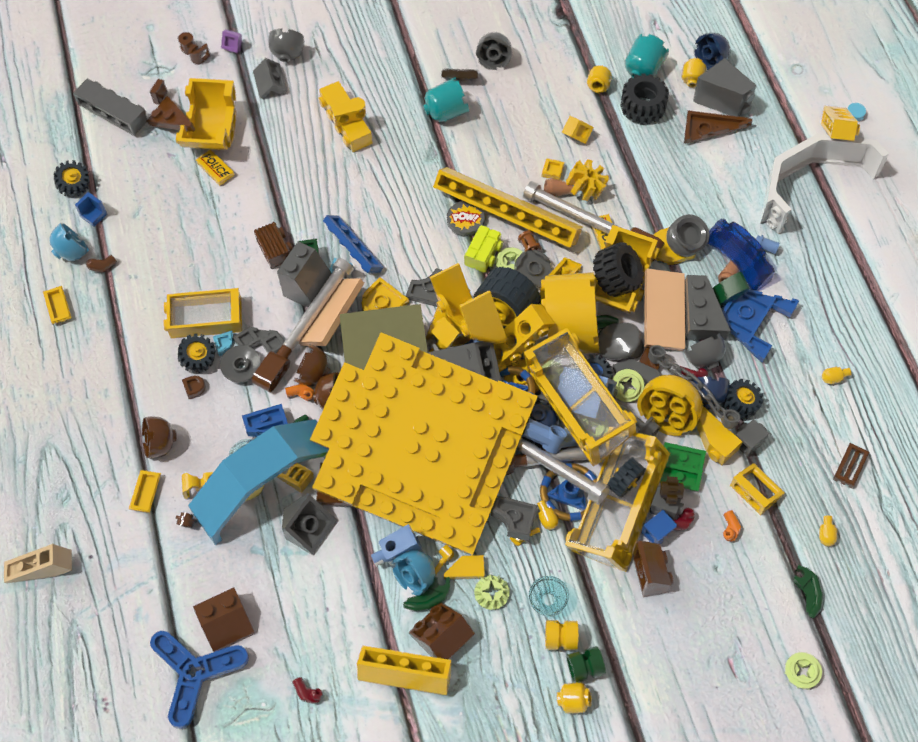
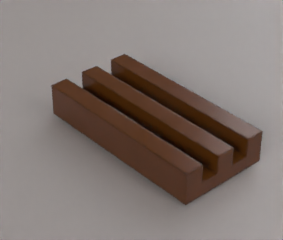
[832,443,870,489]

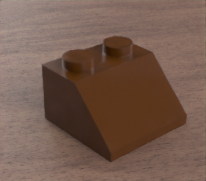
[633,541,673,597]
[193,587,255,652]

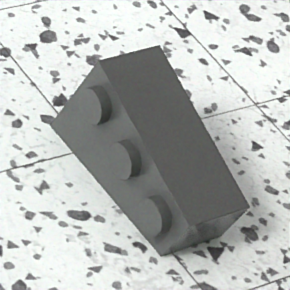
[685,275,730,341]

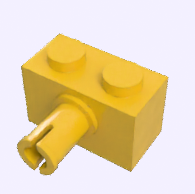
[429,317,471,352]

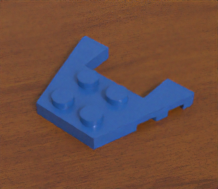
[722,289,800,363]

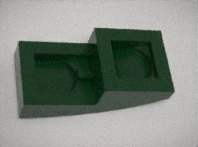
[713,272,750,308]

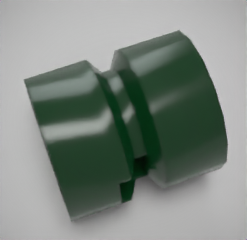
[566,646,606,683]

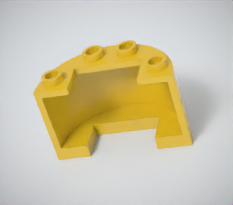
[176,78,236,150]
[594,225,660,314]
[541,272,600,356]

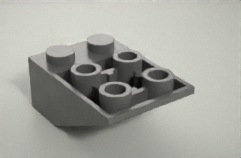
[428,342,501,382]

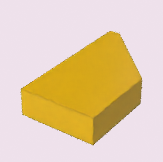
[444,555,484,579]

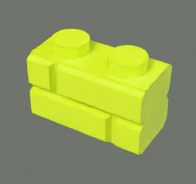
[464,225,503,273]

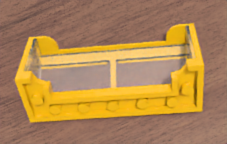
[524,328,637,467]
[565,427,670,572]

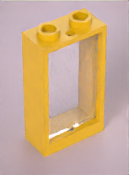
[164,288,242,339]

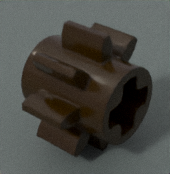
[660,476,684,504]

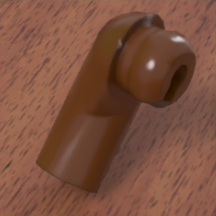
[86,255,117,273]

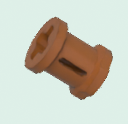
[518,230,541,252]

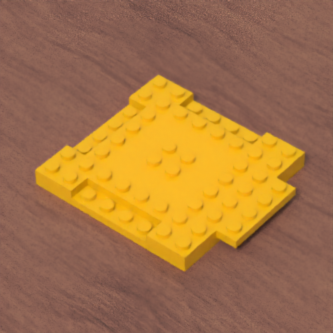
[310,332,538,555]

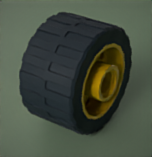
[473,267,541,328]

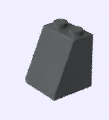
[693,58,757,117]
[277,242,332,308]

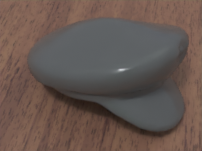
[666,214,709,257]
[598,323,644,360]

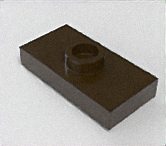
[441,69,478,81]

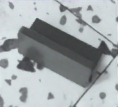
[253,58,287,99]

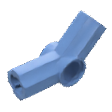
[522,418,578,454]

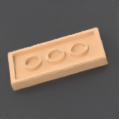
[644,269,685,351]
[299,278,364,346]

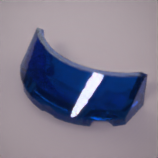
[707,219,775,291]

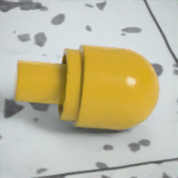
[822,366,851,384]
[537,500,558,530]
[819,516,837,546]

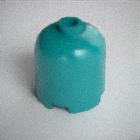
[625,34,669,79]
[423,77,469,122]

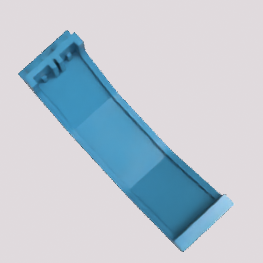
[188,419,329,545]

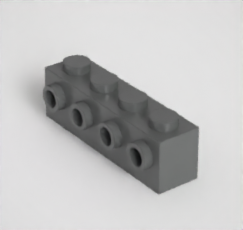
[73,78,147,136]

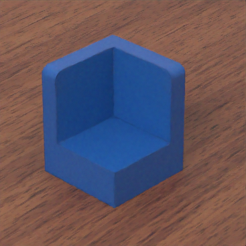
[75,192,107,227]
[641,510,677,545]

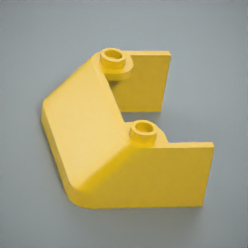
[430,263,507,344]

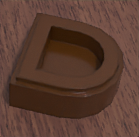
[182,375,206,399]

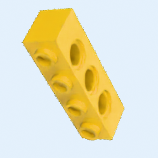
[821,106,860,141]
[493,304,554,373]

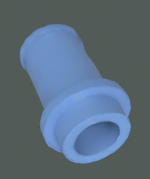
[753,235,780,254]

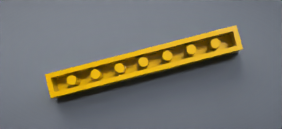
[433,167,583,248]

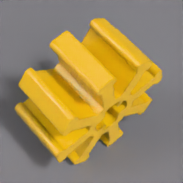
[566,159,609,201]

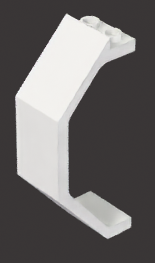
[760,133,889,234]

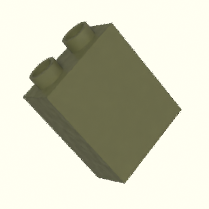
[340,304,428,370]

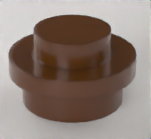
[175,512,197,528]

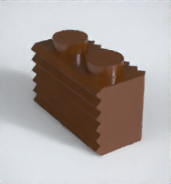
[254,222,292,268]

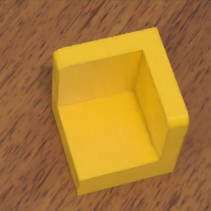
[562,116,594,144]

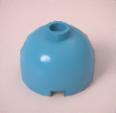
[49,223,89,261]
[392,550,435,595]

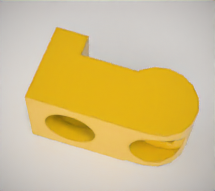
[329,97,366,127]

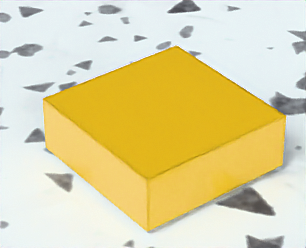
[542,158,565,180]

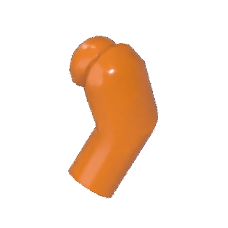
[285,384,315,401]
[723,510,741,541]

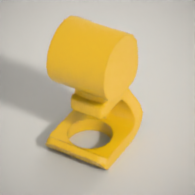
[182,472,213,499]

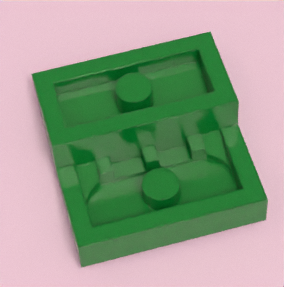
[659,442,706,491]

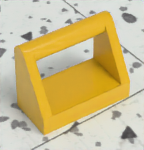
[730,463,785,515]

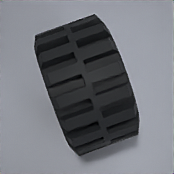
[620,74,669,124]
[593,242,644,297]

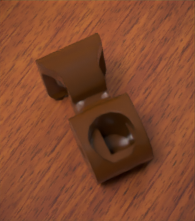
[178,32,211,65]

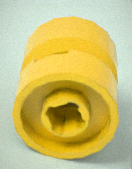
[545,620,578,651]

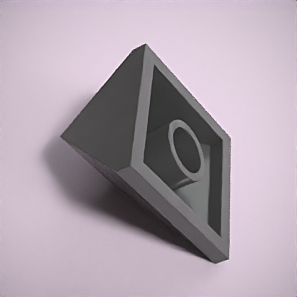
[282,494,337,555]

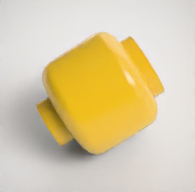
[682,58,707,87]
[587,65,612,93]
[557,683,592,714]

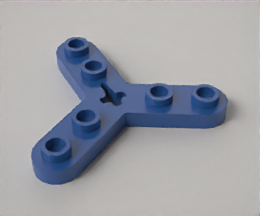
[150,631,249,729]

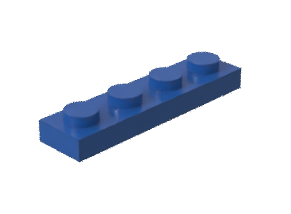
[323,215,384,273]

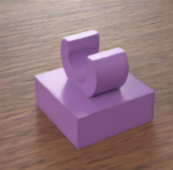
[221,29,242,53]

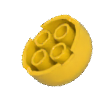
[637,375,703,436]

